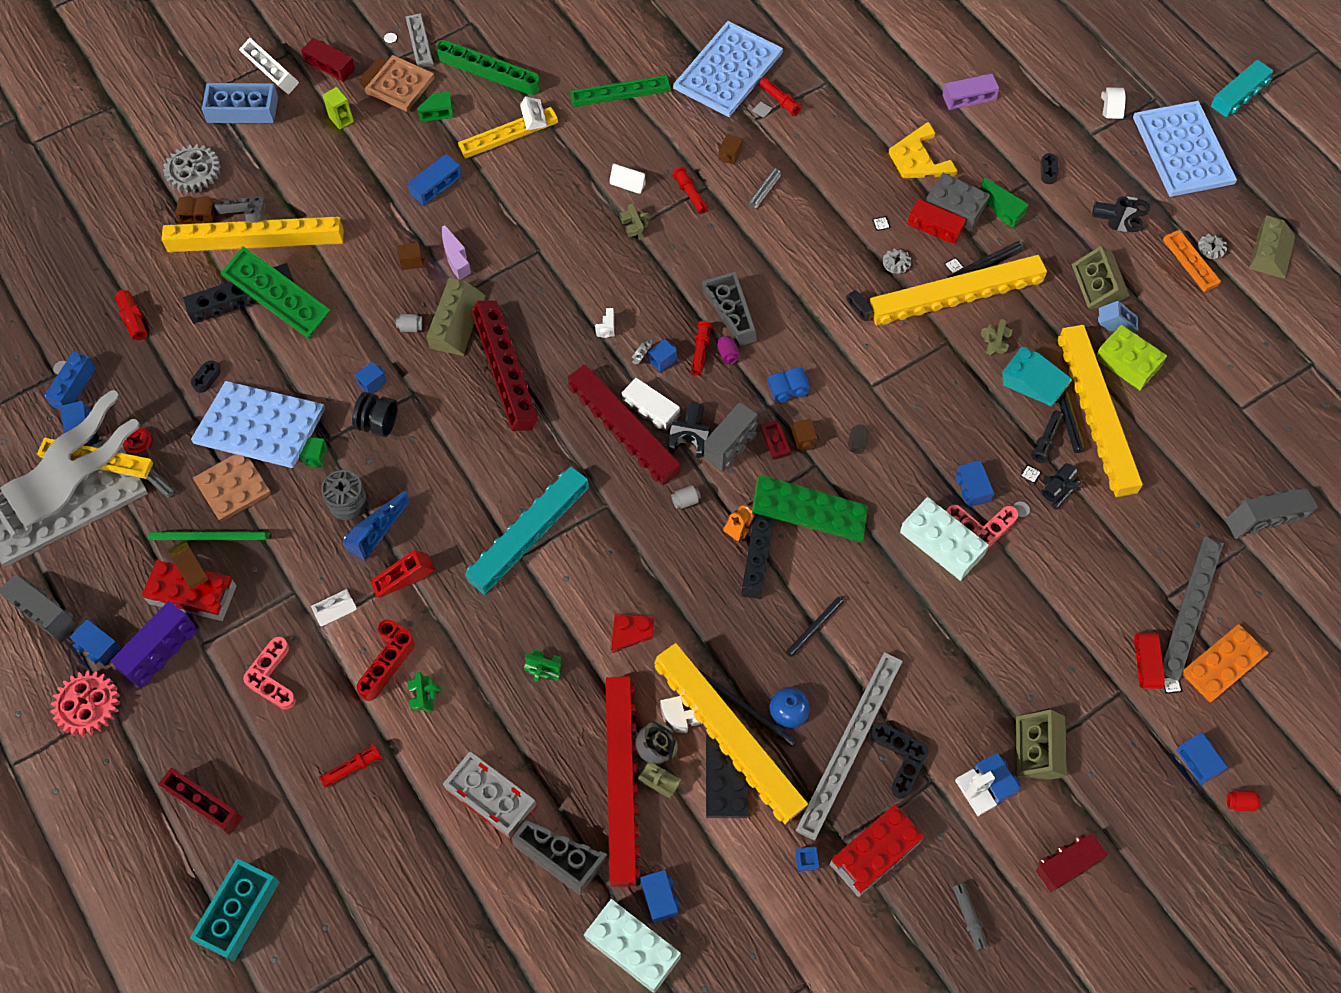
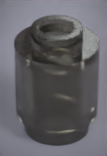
[848,425,870,454]

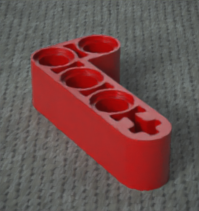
[356,619,415,701]

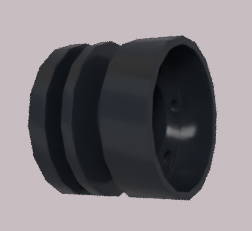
[352,391,398,438]

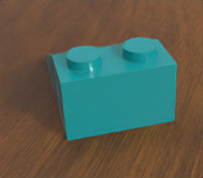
[1002,347,1072,406]

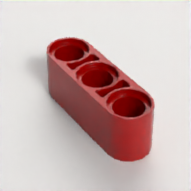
[1134,632,1165,689]

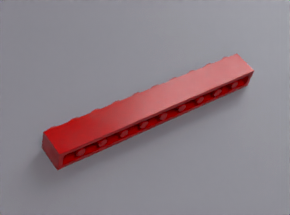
[606,676,640,887]

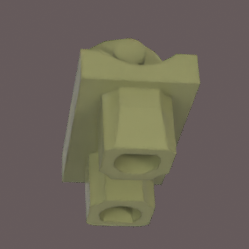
[620,203,651,239]
[981,319,1012,355]
[638,762,681,799]

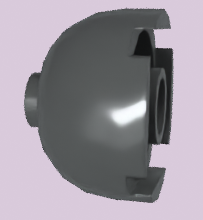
[636,721,678,764]

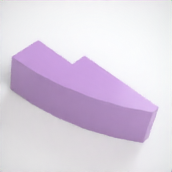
[442,225,471,280]

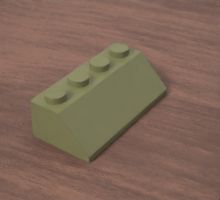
[426,278,486,356]

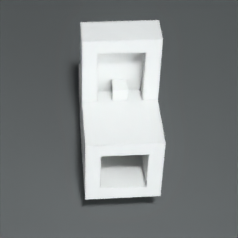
[1101,87,1125,119]
[660,696,702,733]

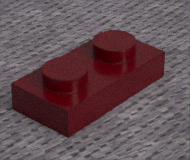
[760,420,791,460]

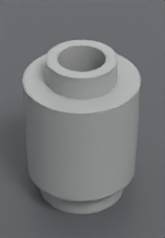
[396,314,423,332]
[671,485,701,509]

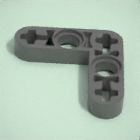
[214,196,266,223]

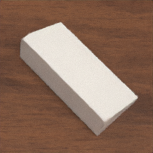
[520,97,547,130]
[610,164,646,194]
[311,589,357,626]

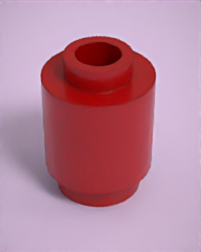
[1226,790,1261,812]

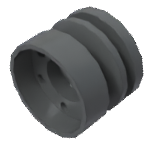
[321,470,368,520]

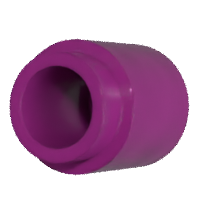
[717,336,740,364]

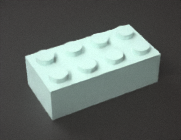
[900,497,989,581]
[584,899,681,993]

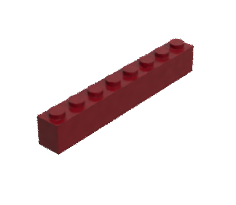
[567,364,680,485]

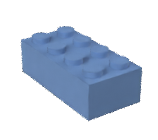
[202,83,278,123]

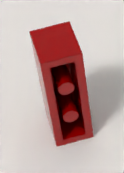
[907,199,966,245]

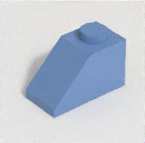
[1098,301,1138,333]

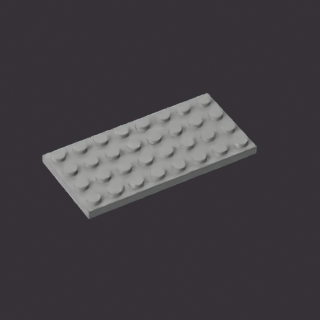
[0,436,148,567]

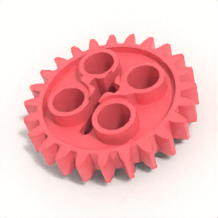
[51,671,120,737]

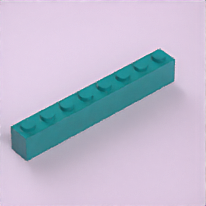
[465,467,589,595]

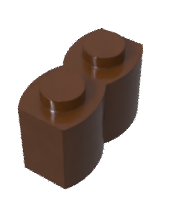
[175,196,216,224]

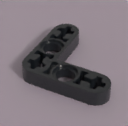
[871,723,928,799]

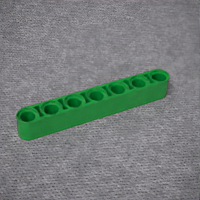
[436,40,540,95]

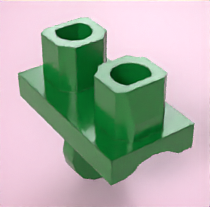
[524,649,561,683]
[407,672,441,713]

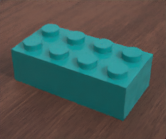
[190,859,280,962]

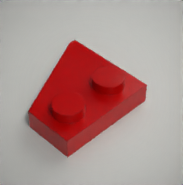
[611,614,654,653]

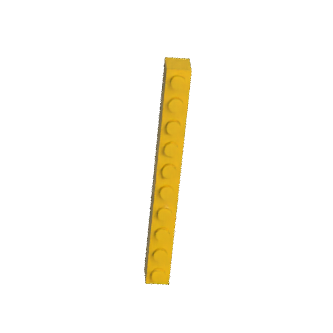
[161,217,344,252]
[869,255,1047,325]
[1058,325,1143,497]
[654,643,808,824]

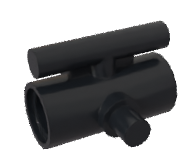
[1041,463,1080,510]

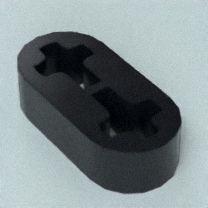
[1040,153,1058,184]
[846,290,874,321]
[191,360,221,393]

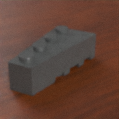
[701,271,757,346]
[1225,488,1318,539]
[0,574,77,643]
[512,820,607,896]

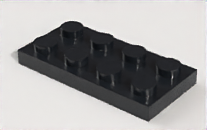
[706,734,748,818]

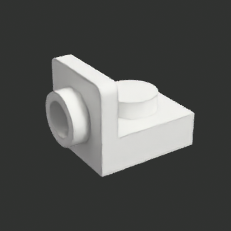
[595,308,615,338]

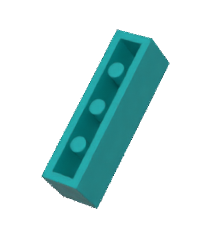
[1211,59,1273,118]

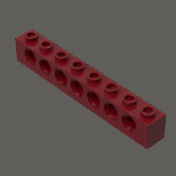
[472,300,538,431]

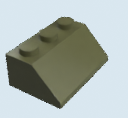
[1249,215,1295,279]
[1071,245,1130,309]
[1016,710,1067,780]

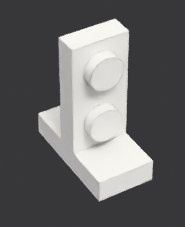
[955,769,997,816]

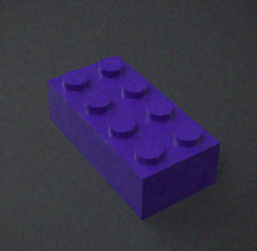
[110,601,197,689]

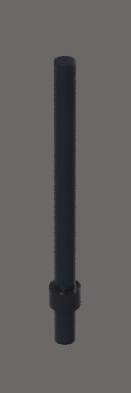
[698,669,797,747]

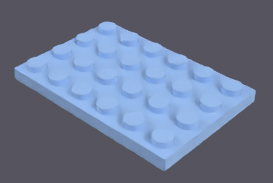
[673,21,783,117]
[1133,101,1237,197]
[191,381,326,468]

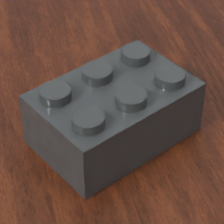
[926,173,990,231]
[704,402,758,471]

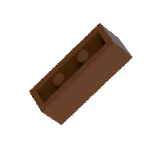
[360,58,386,87]

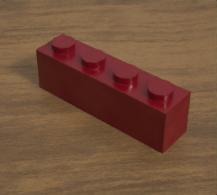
[157,767,243,836]

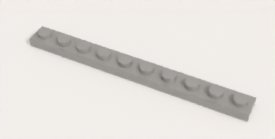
[796,652,902,841]

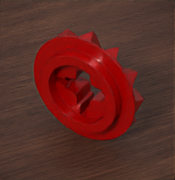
[122,427,153,455]

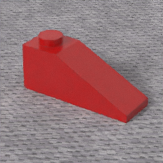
[371,550,435,598]

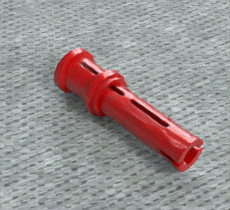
[759,77,802,116]
[672,166,708,214]
[691,321,714,376]
[319,743,383,788]

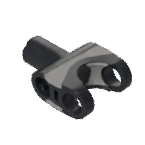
[1092,196,1150,232]
[669,402,710,458]

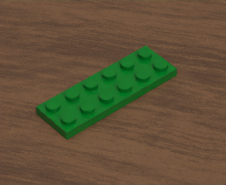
[220,246,331,339]
[752,475,868,543]

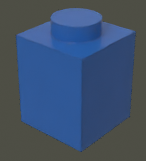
[648,339,677,373]
[355,362,386,394]

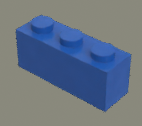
[407,154,462,206]
[44,351,96,410]

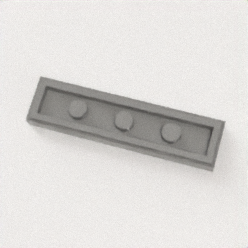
[405,14,434,68]

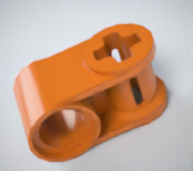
[723,505,754,542]

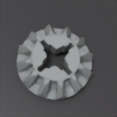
[1198,234,1227,259]
[883,248,911,274]
[632,338,652,364]

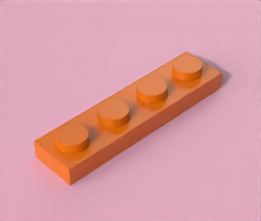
[1163,230,1221,293]

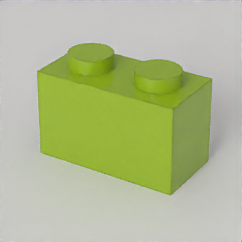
[322,87,354,130]

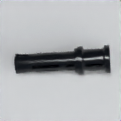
[1031,410,1064,463]

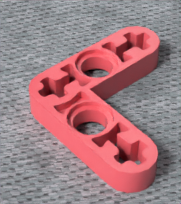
[946,505,1018,548]
[243,637,296,710]

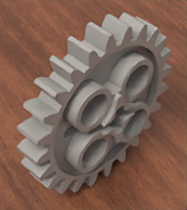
[163,144,221,194]

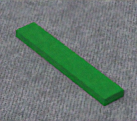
[570,75,671,108]
[148,532,270,540]

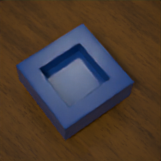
[795,847,819,872]

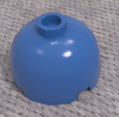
[769,687,810,729]

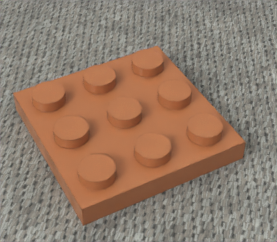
[365,55,435,112]
[193,454,271,523]

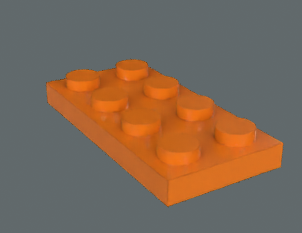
[1182,624,1268,703]

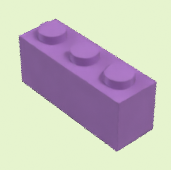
[942,74,999,110]

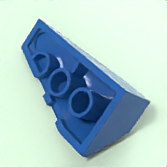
[343,491,410,561]

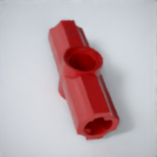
[115,289,148,341]

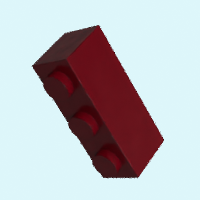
[301,37,355,82]
[1035,833,1107,892]

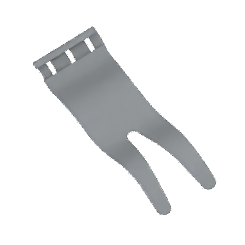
[0,390,140,539]

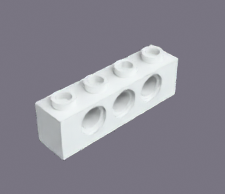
[239,38,299,95]

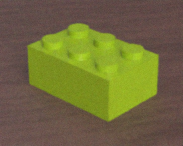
[1096,324,1167,390]

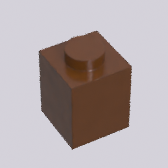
[719,134,743,165]
[398,243,426,270]
[791,419,817,451]

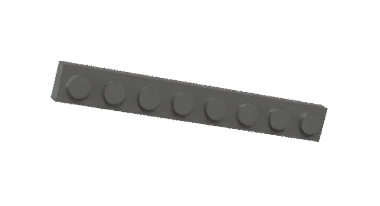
[1162,536,1224,681]

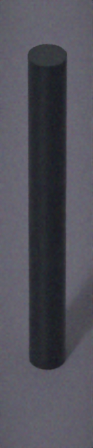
[786,597,844,657]

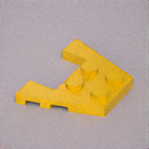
[889,122,957,178]

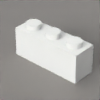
[622,378,680,431]

